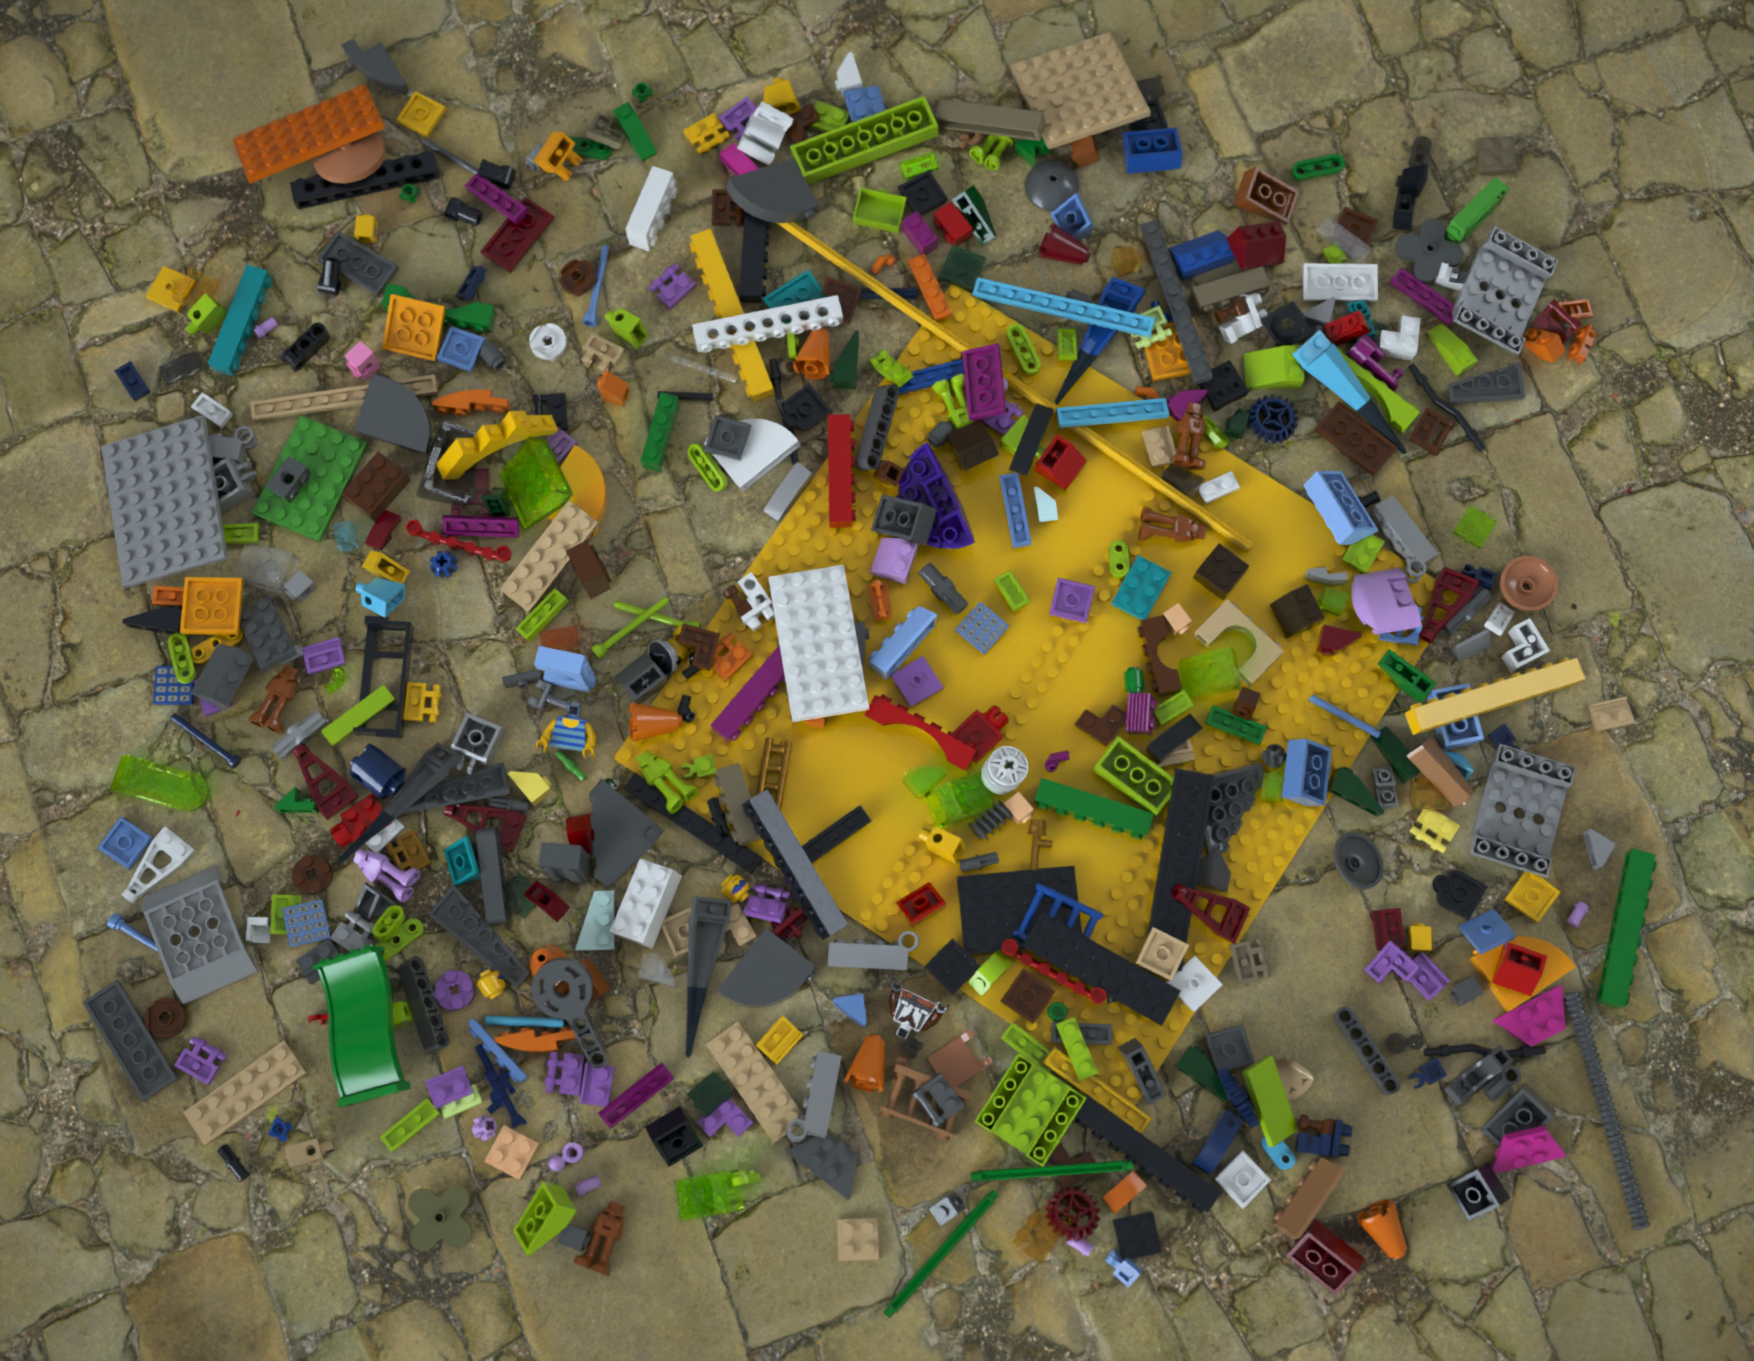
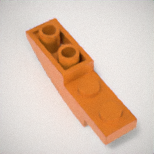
[432,389,511,417]
[494,1027,577,1053]

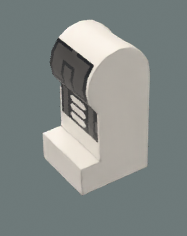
[1434,263,1469,291]

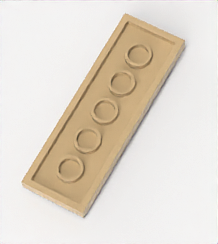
[500,500,600,613]
[706,1022,803,1144]
[183,1041,307,1146]

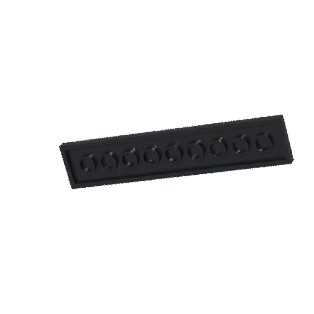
[1146,769,1215,971]

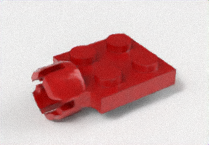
[952,705,1009,764]
[330,793,392,848]

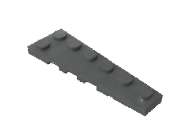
[391,763,510,814]
[428,885,531,989]

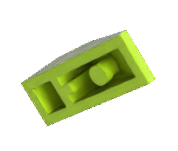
[1426,323,1478,378]

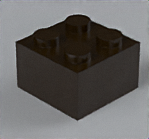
[1193,543,1249,601]

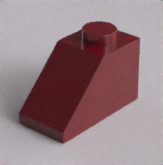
[1316,625,1362,657]
[524,880,570,923]

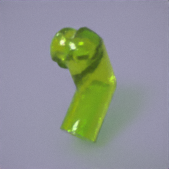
[324,666,346,695]

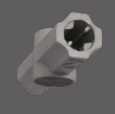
[271,709,328,760]

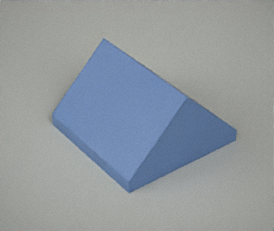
[1051,193,1093,240]
[833,994,867,1029]

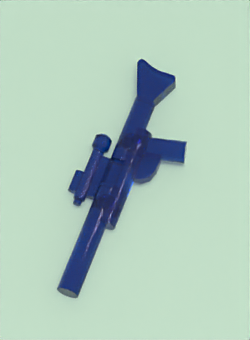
[474,1044,527,1128]

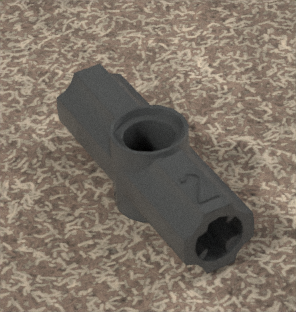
[918,562,968,615]
[1442,586,1492,636]

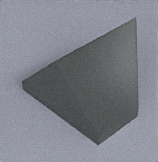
[1196,847,1231,893]
[354,882,403,922]

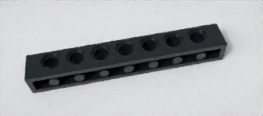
[290,151,440,210]

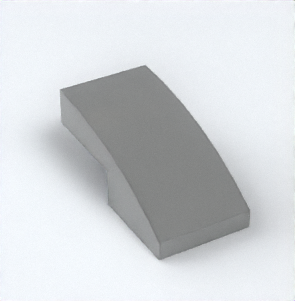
[1304,567,1348,585]

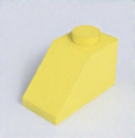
[508,771,553,806]

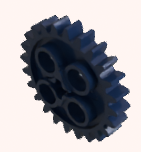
[1217,1066,1260,1128]

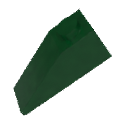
[952,185,996,246]
[830,330,859,389]
[481,487,510,517]
[1370,726,1421,784]
[1327,767,1385,817]
[1174,1045,1228,1102]

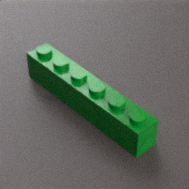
[1033,778,1154,840]

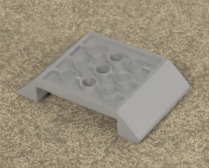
[1452,226,1559,355]
[1470,744,1576,878]
[143,865,258,1005]

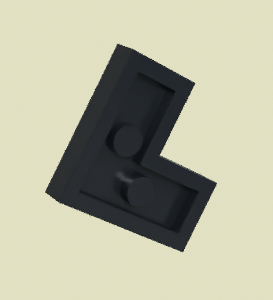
[1129,98,1169,132]

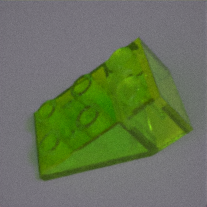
[924,772,995,829]
[675,1170,744,1222]

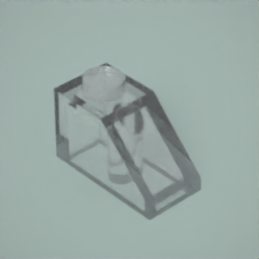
[637,952,678,988]

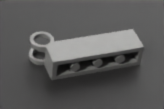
[208,426,258,465]
[1370,495,1438,584]
[828,931,920,970]
[786,1051,842,1142]

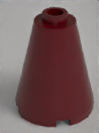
[1038,223,1091,265]

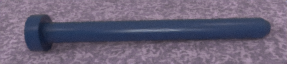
[171,714,241,769]

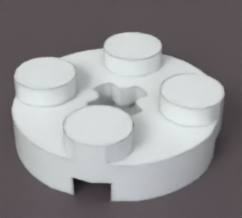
[529,323,567,361]

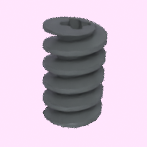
[968,800,1013,840]

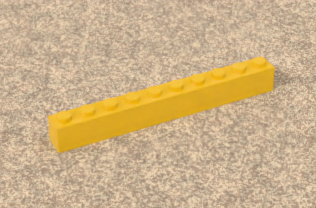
[689,228,774,403]
[1404,657,1586,735]

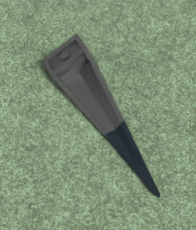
[338,743,462,863]
[686,896,732,1057]

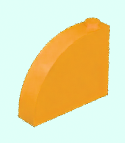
[536,445,607,541]
[1469,936,1576,1012]

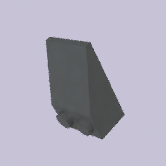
[871,495,937,546]
[1481,1083,1556,1147]

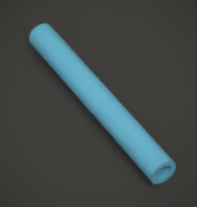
[485,1015,565,1028]

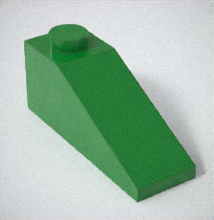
[613,102,657,162]
[1377,649,1436,703]

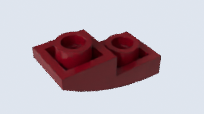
[365,510,401,551]

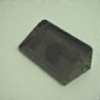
[1161,463,1204,498]

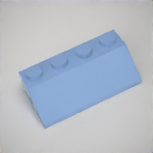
[1303,471,1378,545]
[869,606,937,681]

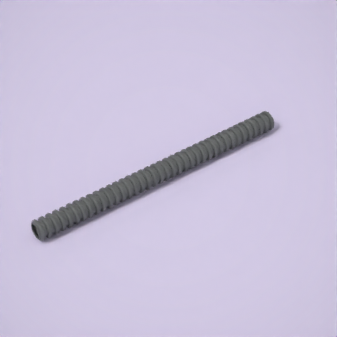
[1563,991,1651,1230]

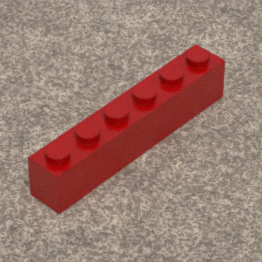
[828,414,856,528]

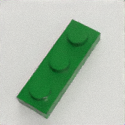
[1205,705,1267,746]

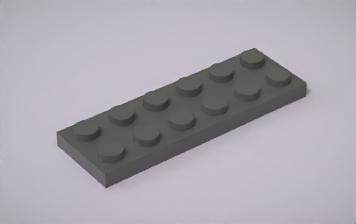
[82,980,179,1102]

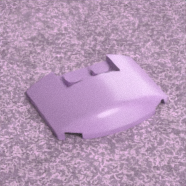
[1351,568,1422,634]

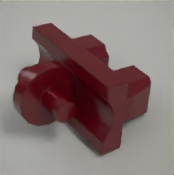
[770,905,808,941]

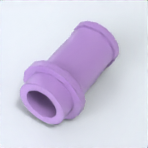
[253,317,278,338]
[1567,901,1589,928]
[575,1174,602,1196]
[1067,1237,1094,1257]

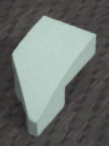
[1034,486,1058,522]

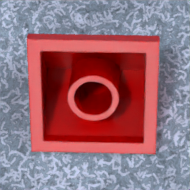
[566,813,594,854]
[896,882,946,928]

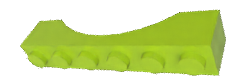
[1336,347,1420,435]

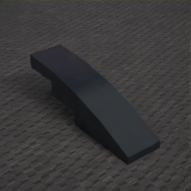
[1009,403,1054,476]

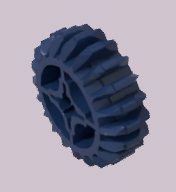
[1247,394,1299,444]

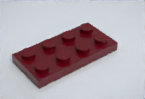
[481,196,555,274]

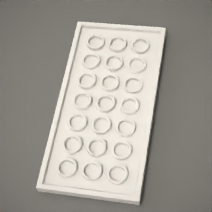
[768,565,869,722]

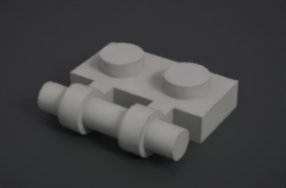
[330,910,375,950]

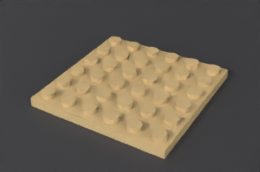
[1010,32,1151,150]

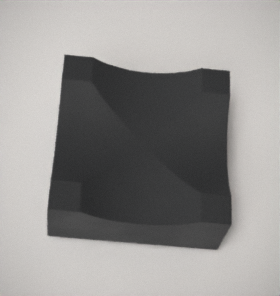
[1197,360,1249,412]

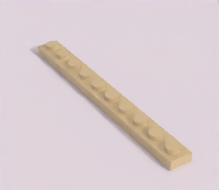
[250,374,438,422]

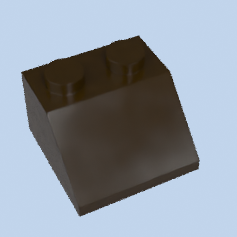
[946,419,999,471]
[1269,584,1325,639]

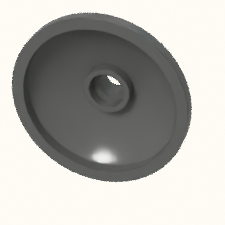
[1025,160,1079,211]
[1333,832,1383,889]

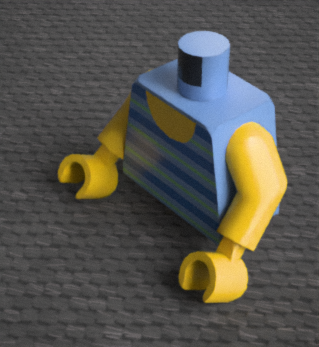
[536,705,596,759]

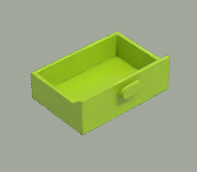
[853,187,906,234]

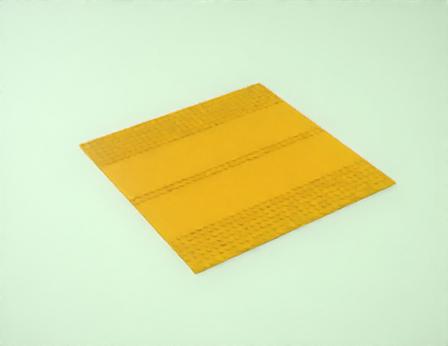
[614,284,1459,1105]

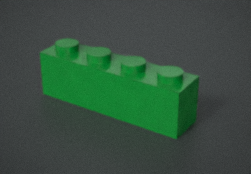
[640,392,681,472]

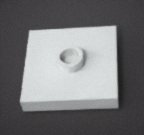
[1167,956,1223,1012]
[1214,1150,1271,1209]

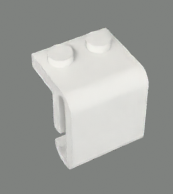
[737,102,794,166]

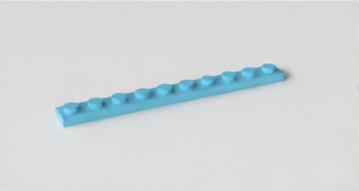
[972,277,1156,338]

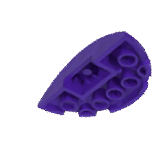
[896,443,975,549]

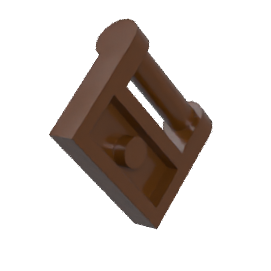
[1408,407,1455,456]

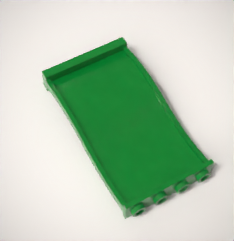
[312,944,411,1107]

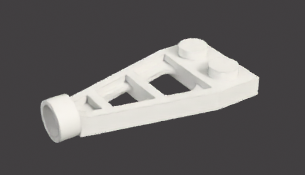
[121,826,196,904]

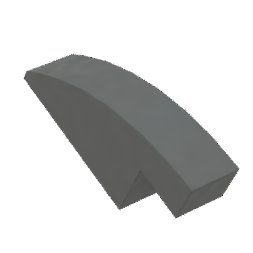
[341,38,409,94]

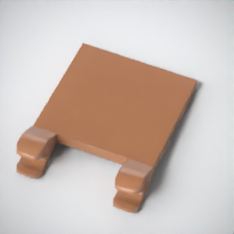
[927,1029,993,1087]

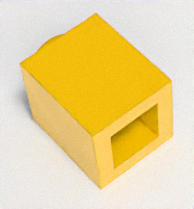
[354,214,378,244]
[1407,923,1432,953]

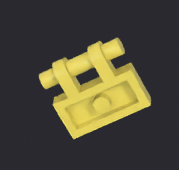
[1409,804,1460,853]

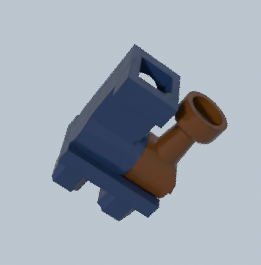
[1295,1114,1353,1158]

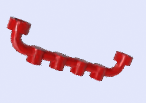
[406,520,512,562]
[1001,939,1106,1005]

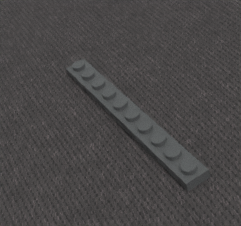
[1140,219,1213,385]

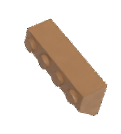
[1273,1157,1346,1239]

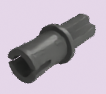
[490,796,529,812]
[959,852,999,872]

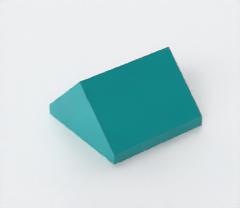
[444,836,481,886]

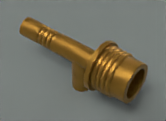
[1027,819,1052,870]

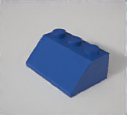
[1122,127,1183,174]
[1168,230,1235,281]

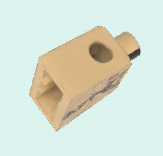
[284,1138,334,1171]

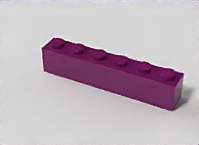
[710,645,786,744]

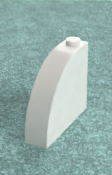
[703,419,801,492]

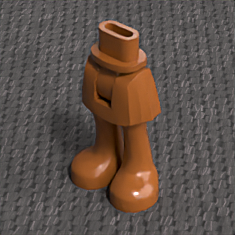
[1172,402,1206,470]
[1138,506,1206,543]
[248,665,299,734]
[573,1200,625,1276]

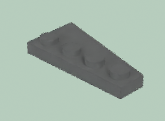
[1447,363,1525,404]

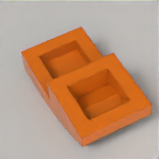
[1101,1170,1147,1214]

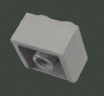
[213,458,257,513]
[451,713,505,775]

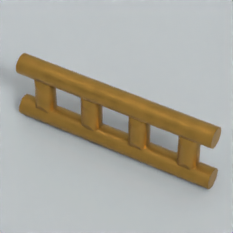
[756,738,792,811]

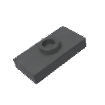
[502,669,544,689]

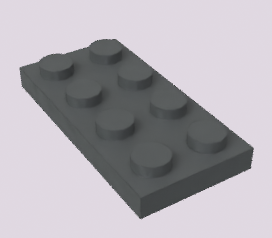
[317,231,399,297]
[240,596,297,672]

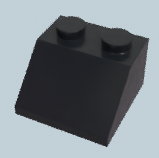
[645,1106,703,1167]
[1447,1162,1510,1221]

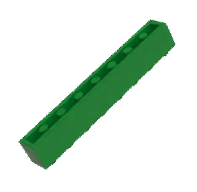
[1596,848,1657,1009]

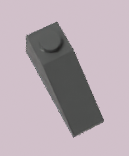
[1118,1038,1166,1105]

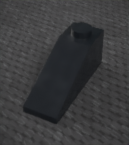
[122,605,182,635]
[1146,714,1203,765]

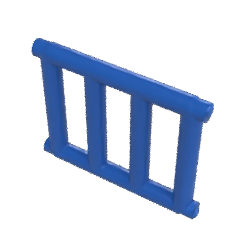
[1013,883,1103,941]

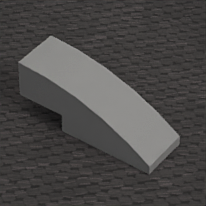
[763,462,813,522]

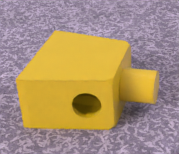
[763,77,801,115]
[919,827,966,865]

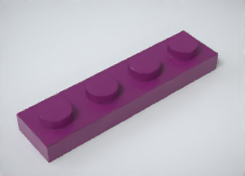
[465,173,529,224]
[1389,267,1454,326]
[442,515,520,538]
[598,1062,674,1129]

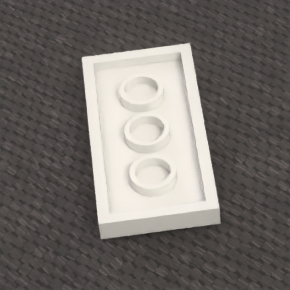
[1303,263,1378,302]

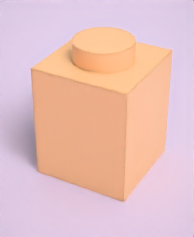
[1162,603,1192,637]
[1004,792,1034,825]

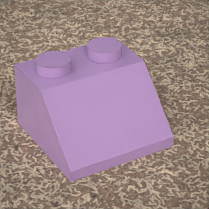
[870,538,918,585]

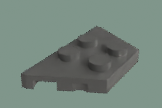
[787,1132,858,1200]

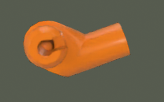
[870,254,896,275]
[1135,386,1160,400]

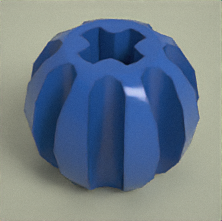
[430,550,458,578]

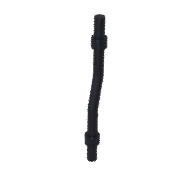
[769,358,799,465]
[1408,363,1486,452]
[1423,1044,1546,1058]

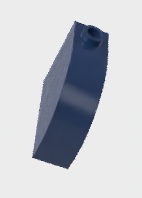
[1190,1109,1244,1175]

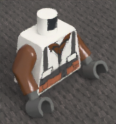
[889,978,950,1040]

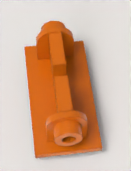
[1566,324,1596,364]
[867,580,893,621]

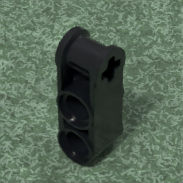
[280,322,330,372]

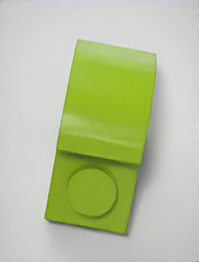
[967,949,1013,996]

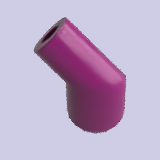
[1045,750,1070,773]

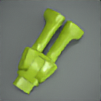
[969,135,1016,171]
[932,374,976,430]
[636,750,698,814]

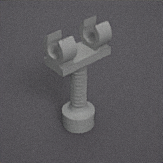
[528,680,582,713]

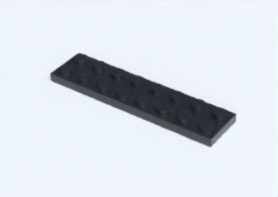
[1022,911,1180,1026]

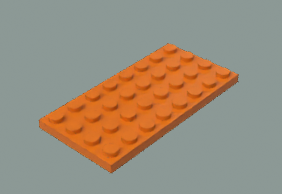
[233,84,385,184]

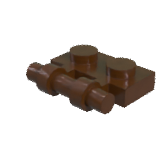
[712,189,745,226]

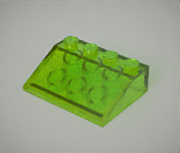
[499,436,573,529]

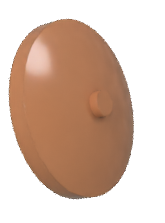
[312,132,386,183]

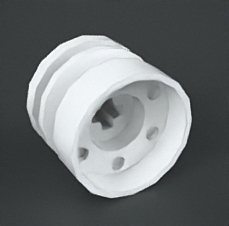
[981,746,1029,795]

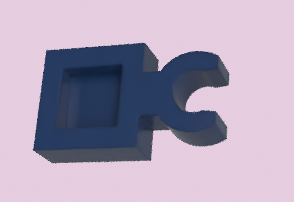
[1462,564,1498,590]
[1487,724,1521,750]
[1408,1058,1447,1089]

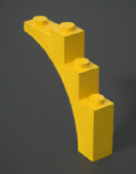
[436,411,558,480]

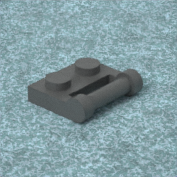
[912,1072,965,1127]

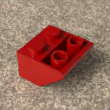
[1035,434,1087,491]
[1491,942,1547,996]

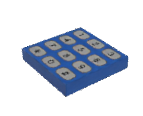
[153,666,196,705]

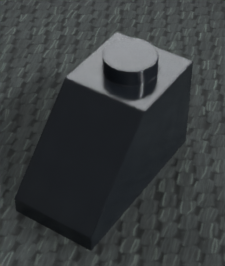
[1395,164,1429,197]
[1393,188,1417,230]

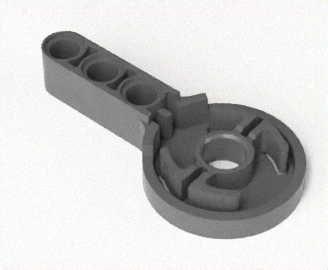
[532,957,608,1068]

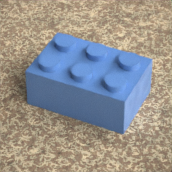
[1282,739,1332,806]

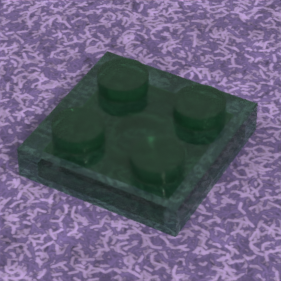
[938,245,986,291]

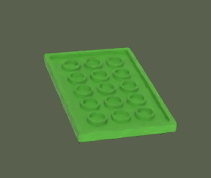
[251,415,369,543]

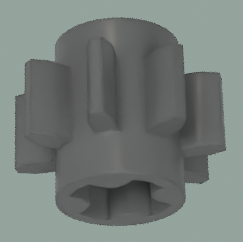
[1262,744,1287,768]

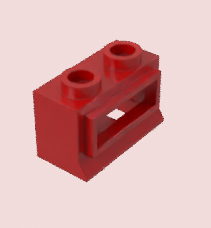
[1324,310,1370,346]

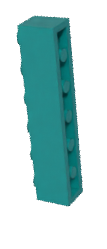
[208,265,272,376]

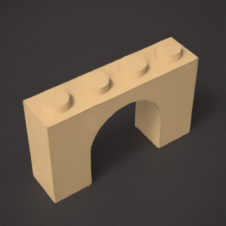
[1193,599,1284,688]

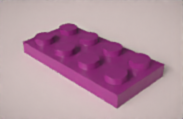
[962,343,1006,421]

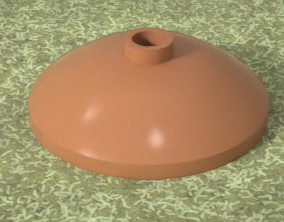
[1500,556,1558,612]

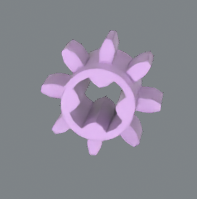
[471,1114,497,1141]

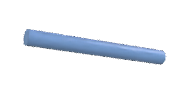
[1308,694,1381,738]

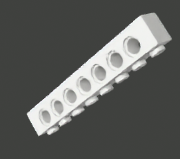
[692,295,843,353]

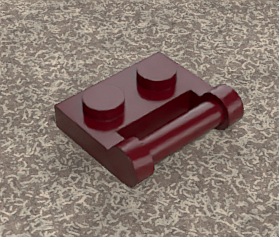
[1531,299,1582,344]

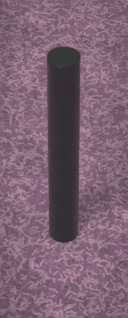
[657,391,714,401]

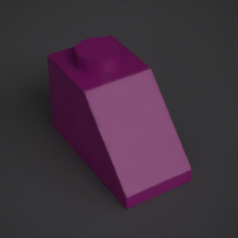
[1166,389,1208,422]

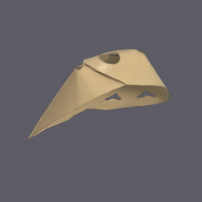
[1253,1057,1314,1109]

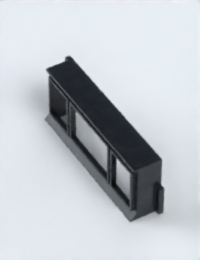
[353,616,414,738]

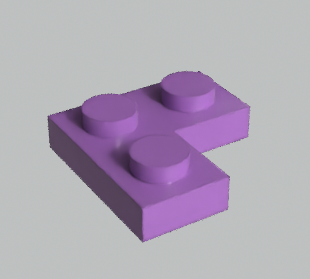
[1364,941,1422,984]
[697,1094,753,1137]

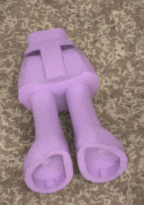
[353,849,420,903]

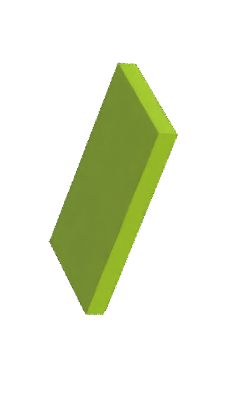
[1242,1055,1298,1147]

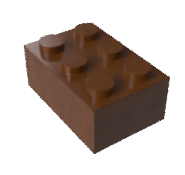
[341,451,411,522]
[566,540,611,599]

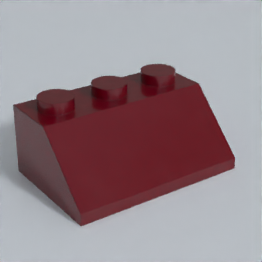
[1226,221,1287,270]
[1286,1219,1365,1295]

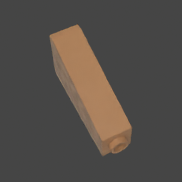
[1407,736,1475,807]

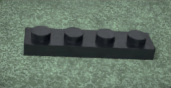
[802,805,872,864]

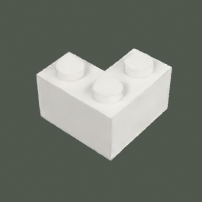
[1376,316,1421,361]
[1501,618,1550,674]

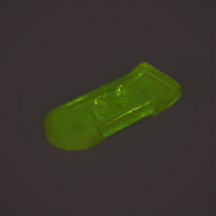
[110,755,209,812]

